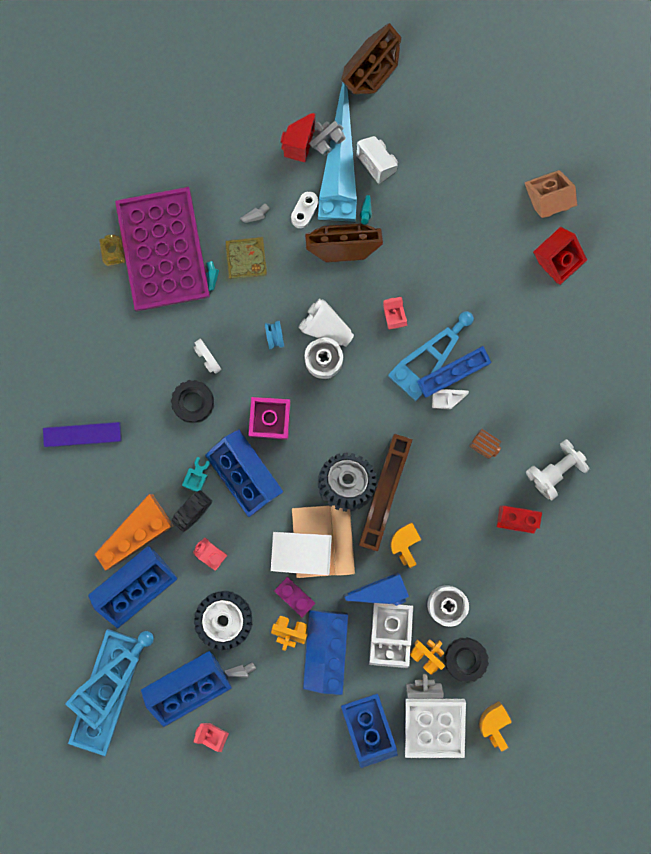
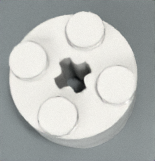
[305,337,343,379]
[427,585,469,627]

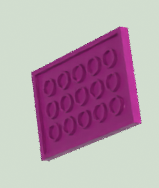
[115,187,210,312]

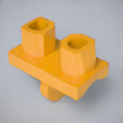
[271,616,307,651]
[410,639,445,675]

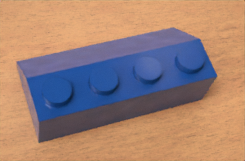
[205,429,283,517]
[88,546,177,629]
[303,610,348,695]
[141,651,232,727]

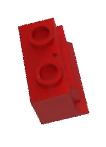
[497,506,542,534]

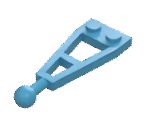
[388,311,474,401]
[65,631,154,730]

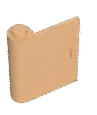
[292,505,355,578]

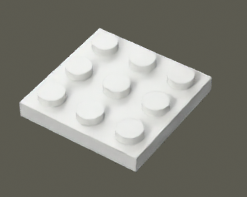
[405,699,466,758]

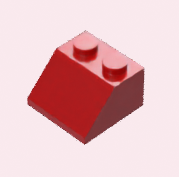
[280,113,316,163]
[533,227,587,285]

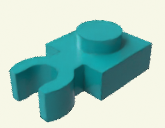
[182,457,210,492]

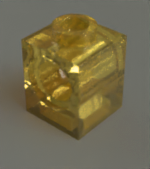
[99,235,125,266]

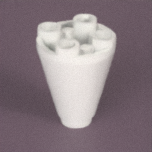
[298,299,354,347]

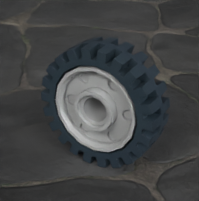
[318,453,376,512]

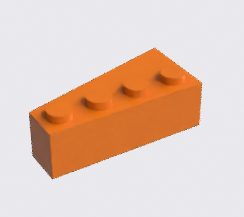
[95,494,174,571]

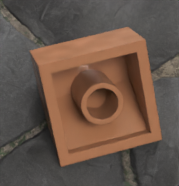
[525,170,577,218]

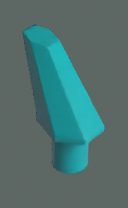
[360,195,372,225]
[206,261,219,293]

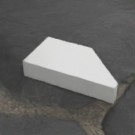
[432,389,469,409]

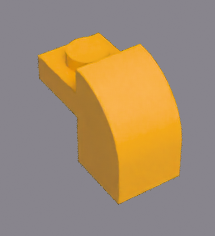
[390,522,421,568]
[479,701,512,751]

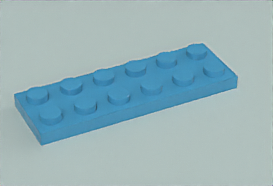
[68,629,142,756]

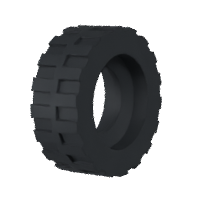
[171,380,214,423]
[171,490,212,532]
[444,637,489,683]

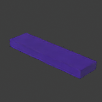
[43,422,122,447]

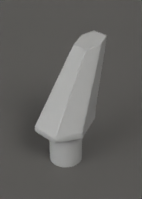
[240,204,270,223]
[225,662,256,678]

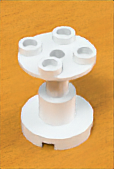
[526,439,589,501]

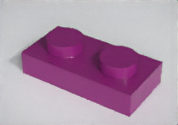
[274,576,315,618]

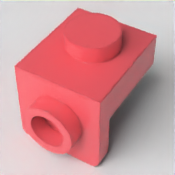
[383,297,407,330]
[193,538,227,571]
[194,723,229,752]

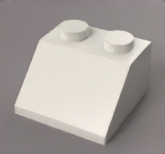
[356,136,398,184]

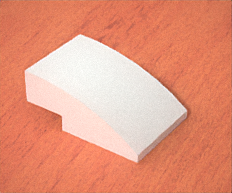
[271,532,332,575]
[369,603,413,668]

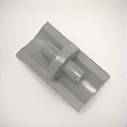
[309,121,346,156]
[406,674,444,699]

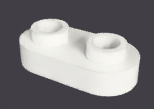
[291,192,318,228]
[194,338,222,374]

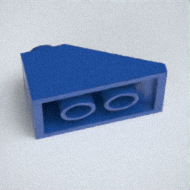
[344,573,409,606]
[341,694,398,768]

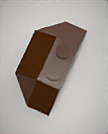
[341,23,402,94]
[305,223,383,262]

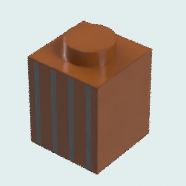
[469,429,501,459]

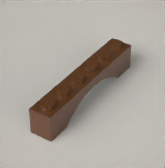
[359,434,413,551]

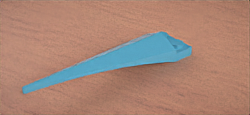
[318,82,357,222]

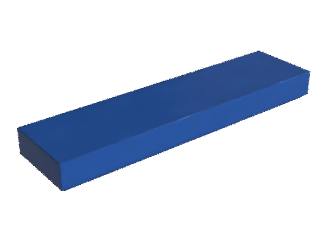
[417,346,492,398]

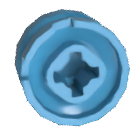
[265,321,284,350]

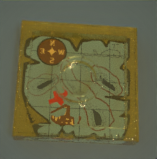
[226,237,267,279]

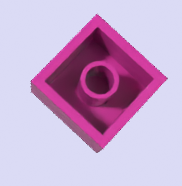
[249,397,291,440]

